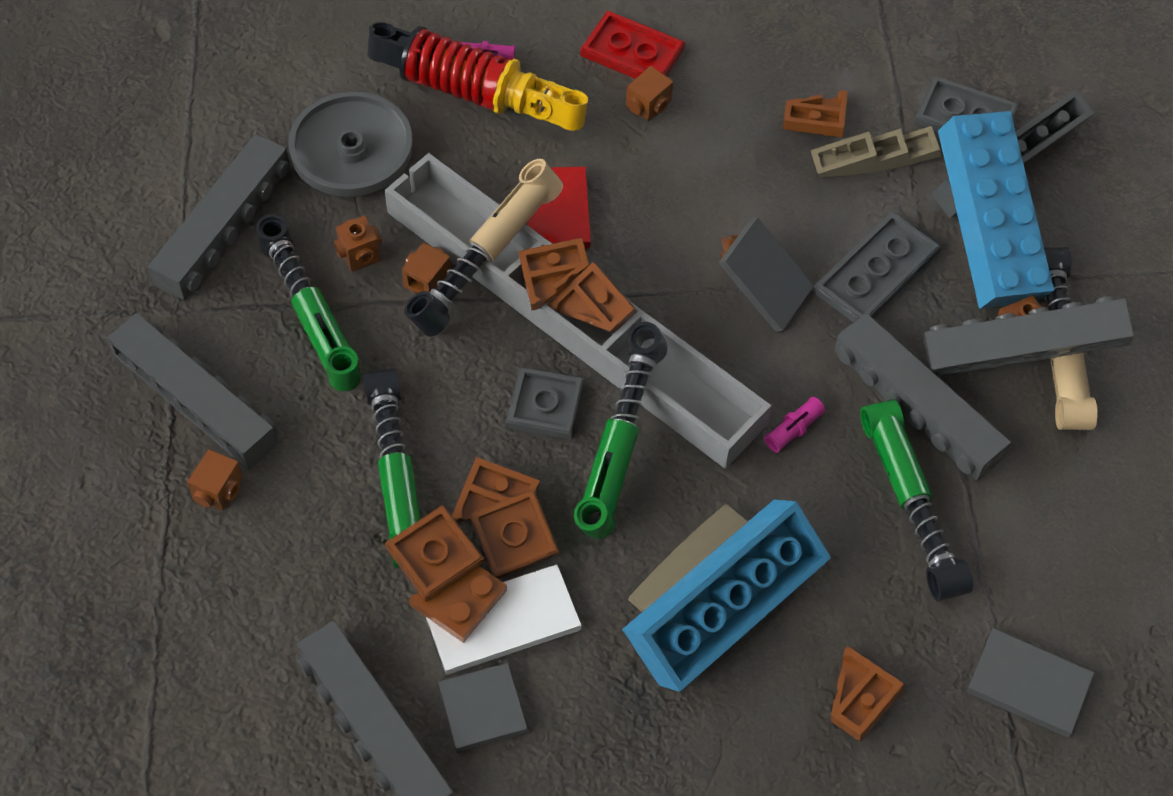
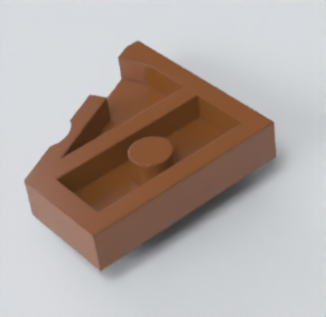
[782,90,848,137]
[518,238,589,311]
[548,262,637,334]
[452,457,540,522]
[409,566,507,643]
[831,646,904,742]

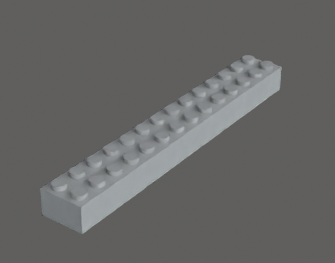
[385,153,771,469]

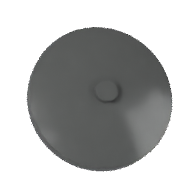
[288,92,413,197]

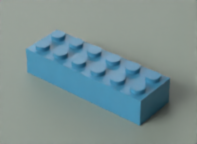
[938,111,1054,309]
[622,499,831,692]

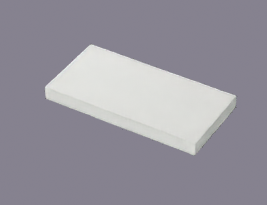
[426,565,581,675]

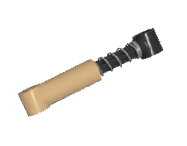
[404,159,563,337]
[1044,247,1098,430]

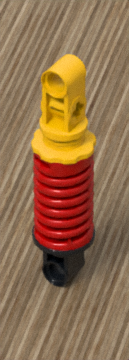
[367,22,588,131]

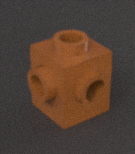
[333,216,382,272]

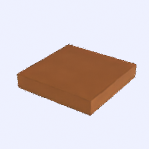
[469,489,559,578]
[385,505,484,602]

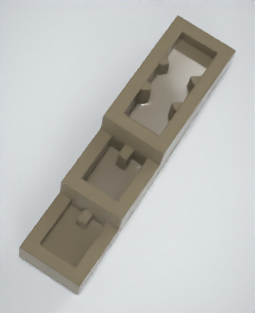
[811,126,941,177]
[628,504,748,612]

